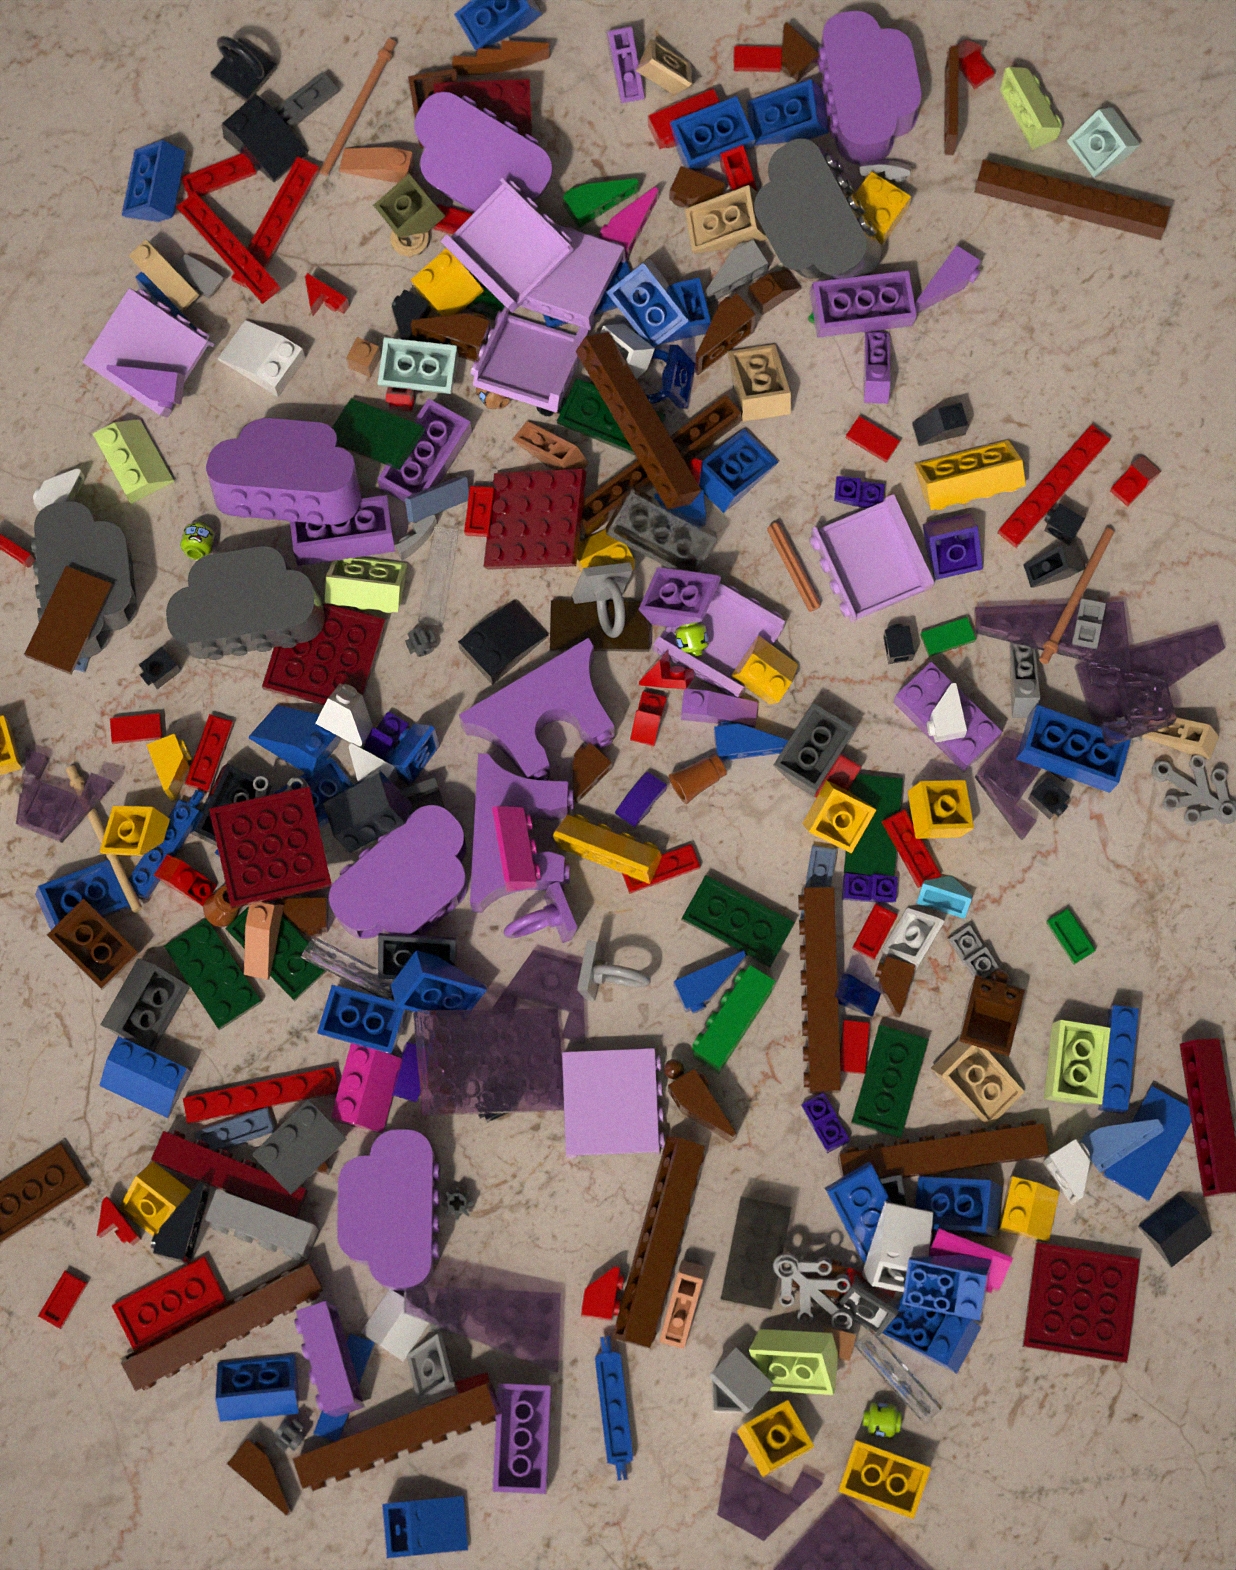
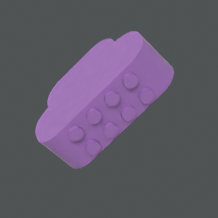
[817,11,921,165]
[414,92,552,213]
[206,418,361,525]
[329,805,467,939]
[337,1129,441,1291]

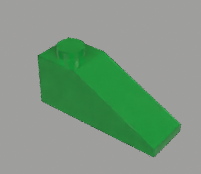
[563,178,639,228]

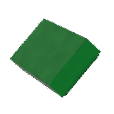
[920,617,976,657]
[1046,908,1096,965]

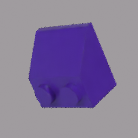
[923,513,983,580]

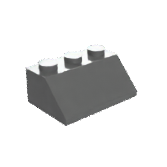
[773,703,856,797]
[100,958,190,1052]
[252,1099,347,1195]

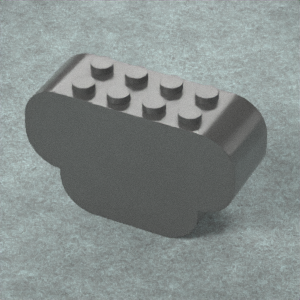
[754,139,881,279]
[31,501,137,659]
[166,546,325,660]

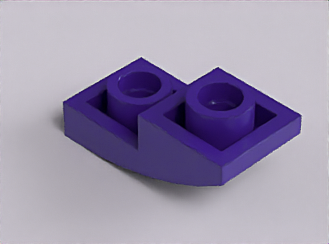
[834,476,885,508]
[615,772,667,827]
[842,873,897,903]
[392,1042,428,1102]
[801,1093,850,1154]

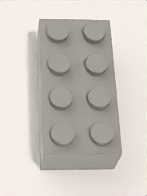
[205,1190,319,1261]

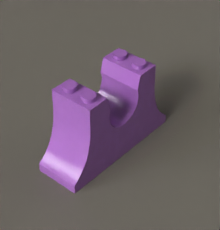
[459,638,615,781]
[470,753,574,913]

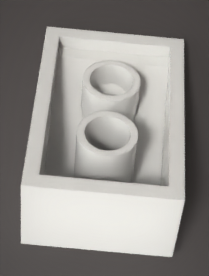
[218,320,305,397]

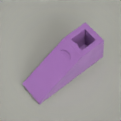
[864,332,890,404]

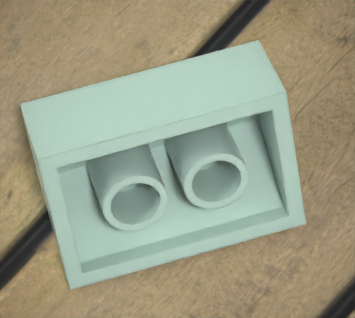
[378,338,459,394]

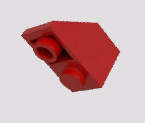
[153,854,217,906]
[581,1267,624,1321]

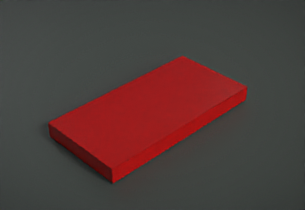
[111,1256,227,1351]

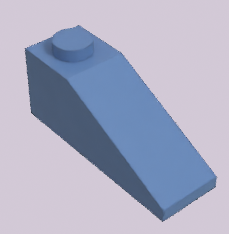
[1079,1119,1165,1173]

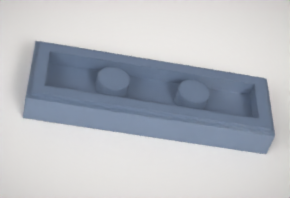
[405,475,469,523]
[800,845,837,920]
[194,1107,275,1152]

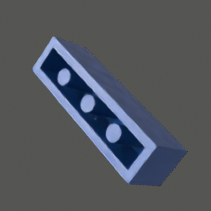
[1098,1005,1139,1114]

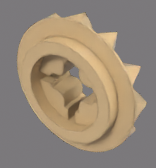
[390,230,429,258]

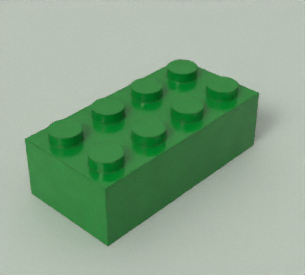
[692,965,776,1074]

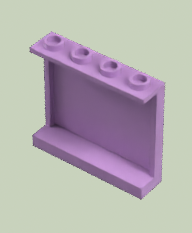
[441,178,574,313]
[520,224,626,330]
[83,288,214,418]
[471,306,589,412]
[809,494,935,622]
[653,571,785,698]
[562,1049,664,1158]

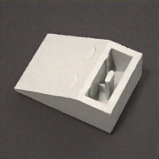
[862,1202,933,1292]

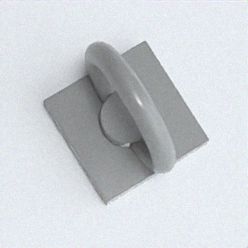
[572,562,633,638]
[577,940,651,1001]

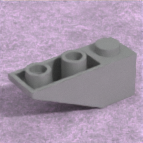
[1009,643,1040,718]

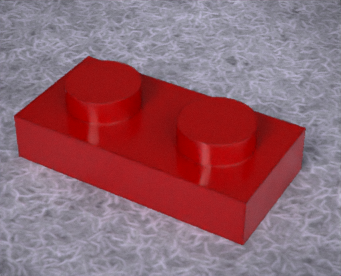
[464,486,495,537]

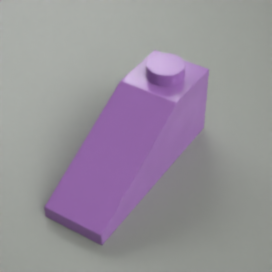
[606,26,645,103]
[915,245,981,313]
[106,365,185,408]
[681,689,758,727]

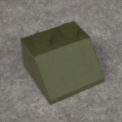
[373,173,445,237]

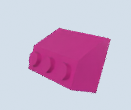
[492,806,541,892]
[331,1043,401,1134]
[929,1229,1013,1293]

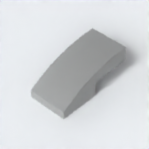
[174,254,224,299]
[1072,598,1106,649]

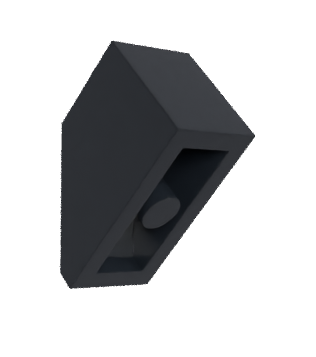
[391,289,431,341]
[912,402,968,447]
[1024,545,1086,588]

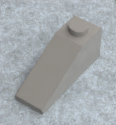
[704,240,768,306]

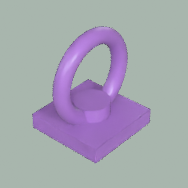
[504,881,577,943]

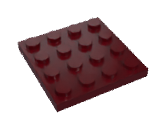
[434,79,532,137]
[483,469,587,570]
[262,603,386,705]
[209,787,332,909]
[1022,1242,1140,1364]

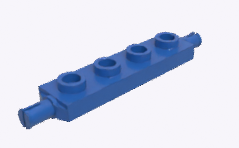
[127,789,205,910]
[595,1336,633,1481]

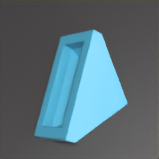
[916,875,972,919]

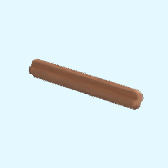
[767,522,821,612]

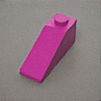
[599,187,659,259]

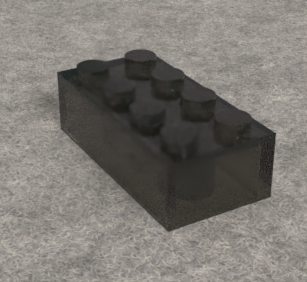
[605,485,718,573]
[720,1196,792,1312]

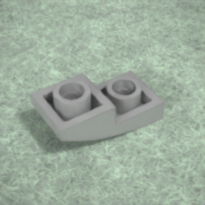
[859,160,911,182]
[395,515,437,561]
[947,925,999,978]

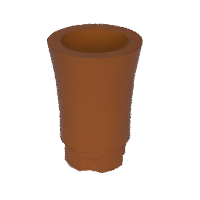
[669,754,727,804]
[203,885,239,927]

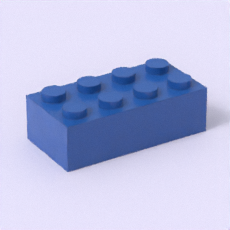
[1016,705,1131,793]

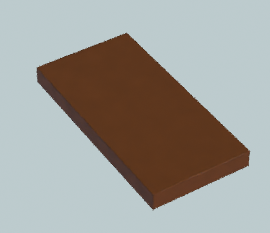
[944,46,959,155]
[24,566,113,675]
[0,1143,89,1243]

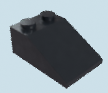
[222,94,308,183]
[458,600,548,685]
[151,1183,211,1265]

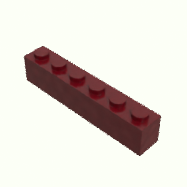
[1179,1038,1236,1197]
[151,1129,308,1218]

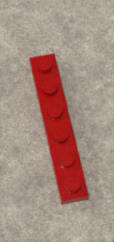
[231,156,320,289]
[176,192,281,304]
[998,424,1111,548]
[183,1067,339,1124]

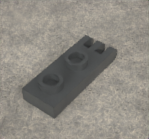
[274,71,339,129]

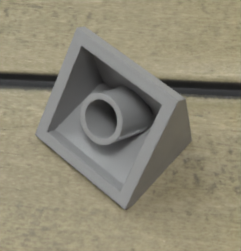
[407,1334,458,1404]
[708,1347,774,1414]

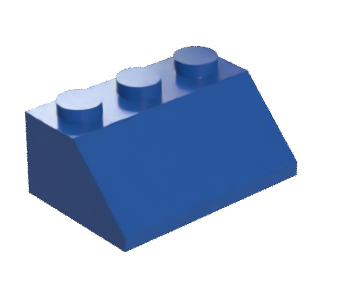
[670,96,755,171]
[121,140,186,222]
[317,985,408,1054]
[99,1036,191,1119]
[215,1354,299,1422]

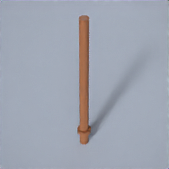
[319,38,396,176]
[1039,528,1114,664]

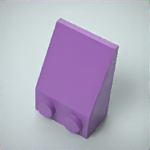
[639,567,721,628]

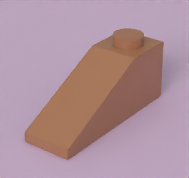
[339,147,415,183]
[512,421,588,470]
[244,901,284,980]
[659,1260,707,1349]

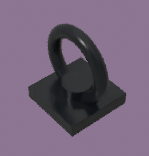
[210,36,278,102]

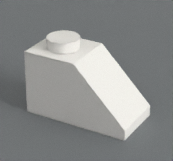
[33,468,85,511]
[927,683,967,743]

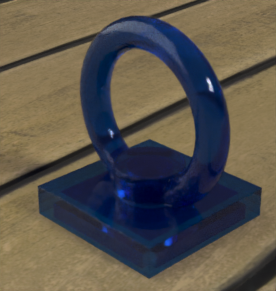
[645,345,695,409]

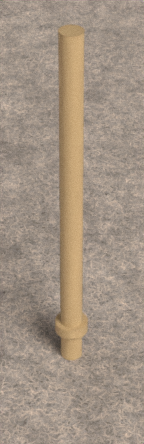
[66,765,142,912]

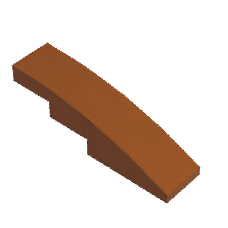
[452,41,550,75]

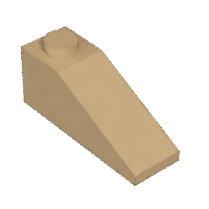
[128,239,199,312]
[1139,710,1219,759]

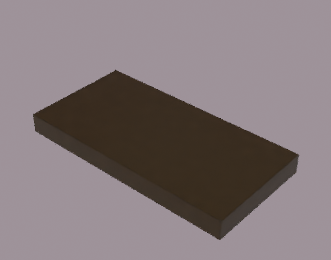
[550,600,649,652]

